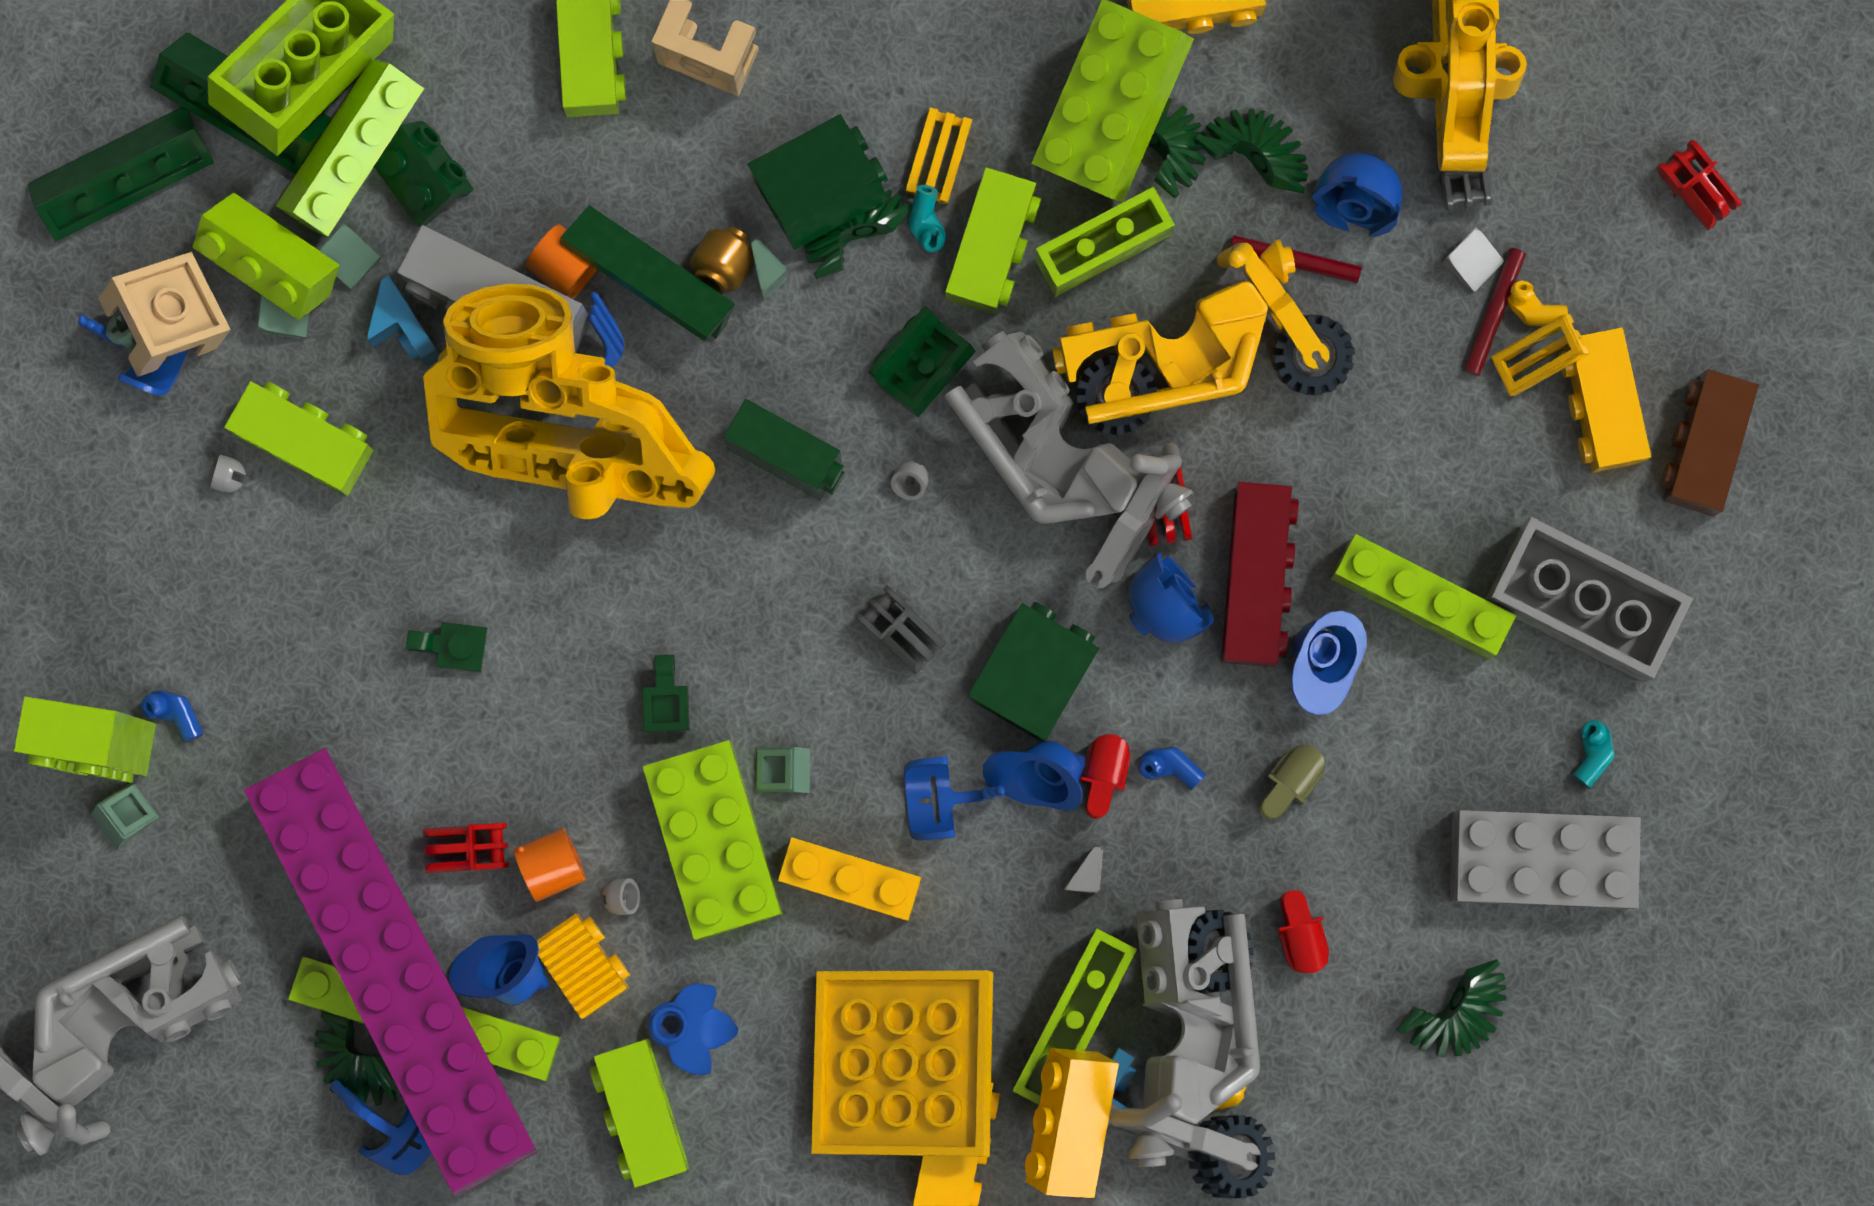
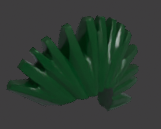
[1148,98,1206,198]
[1195,109,1308,194]
[805,189,912,279]
[1396,959,1506,1057]
[314,1012,403,1106]

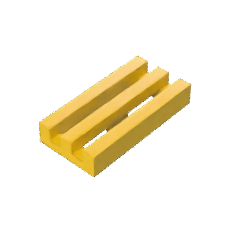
[906,107,972,205]
[1491,314,1590,396]

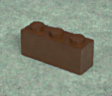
[1660,369,1759,517]

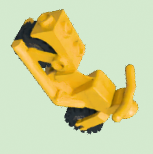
[1052,239,1355,436]

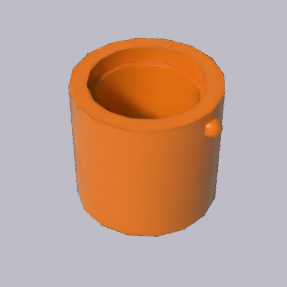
[525,224,598,299]
[513,827,587,902]

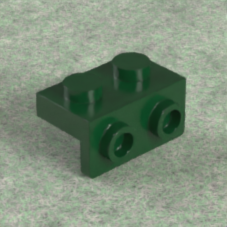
[374,121,474,227]
[868,306,976,417]

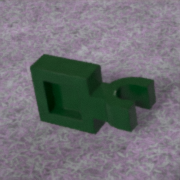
[406,622,488,673]
[642,655,690,732]

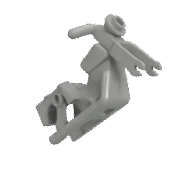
[944,331,1194,589]
[0,916,242,1156]

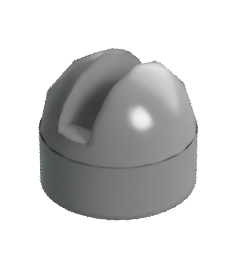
[210,455,246,493]
[891,460,929,500]
[602,878,640,915]

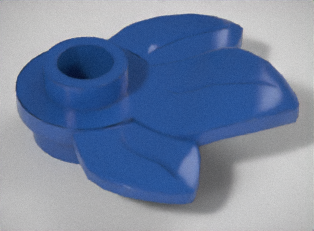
[648,984,739,1075]

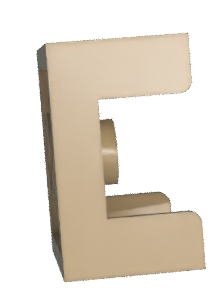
[652,0,759,97]
[98,252,231,377]

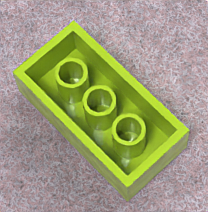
[208,0,394,156]
[1031,0,1194,203]
[14,696,156,783]
[643,740,783,941]

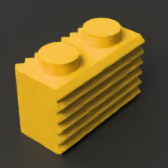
[537,913,630,1019]

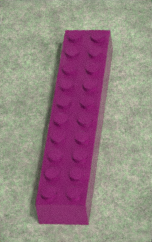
[244,748,538,1197]

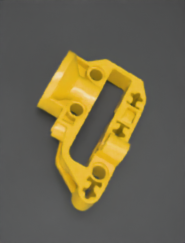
[1393,0,1527,172]
[423,283,715,519]

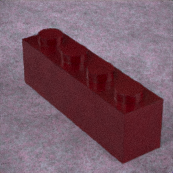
[1221,482,1299,668]

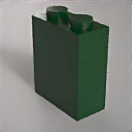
[747,114,888,250]
[723,398,845,501]
[967,602,1100,742]

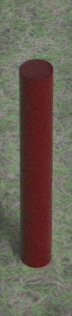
[1230,235,1362,284]
[1463,248,1526,376]

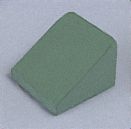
[319,224,381,290]
[751,239,788,300]
[258,295,310,338]
[756,747,810,793]
[91,782,159,850]

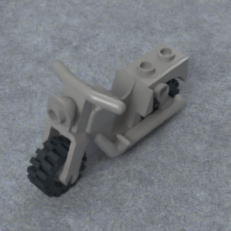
[1108,899,1275,1198]

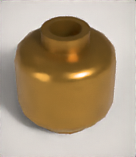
[690,227,755,294]

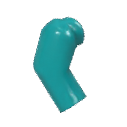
[909,185,946,253]
[1572,720,1615,789]

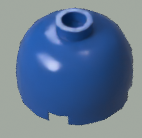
[1312,153,1403,237]
[1128,552,1214,643]

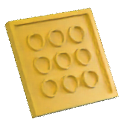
[811,970,993,1157]

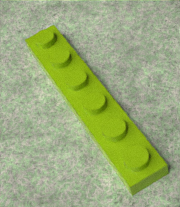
[288,956,561,1081]

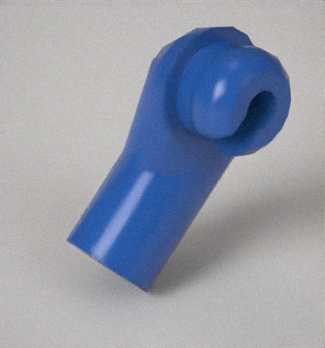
[141,690,204,743]
[1138,747,1206,790]

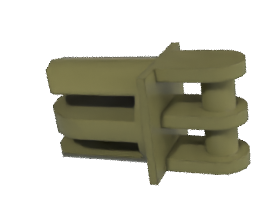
[1258,745,1325,820]

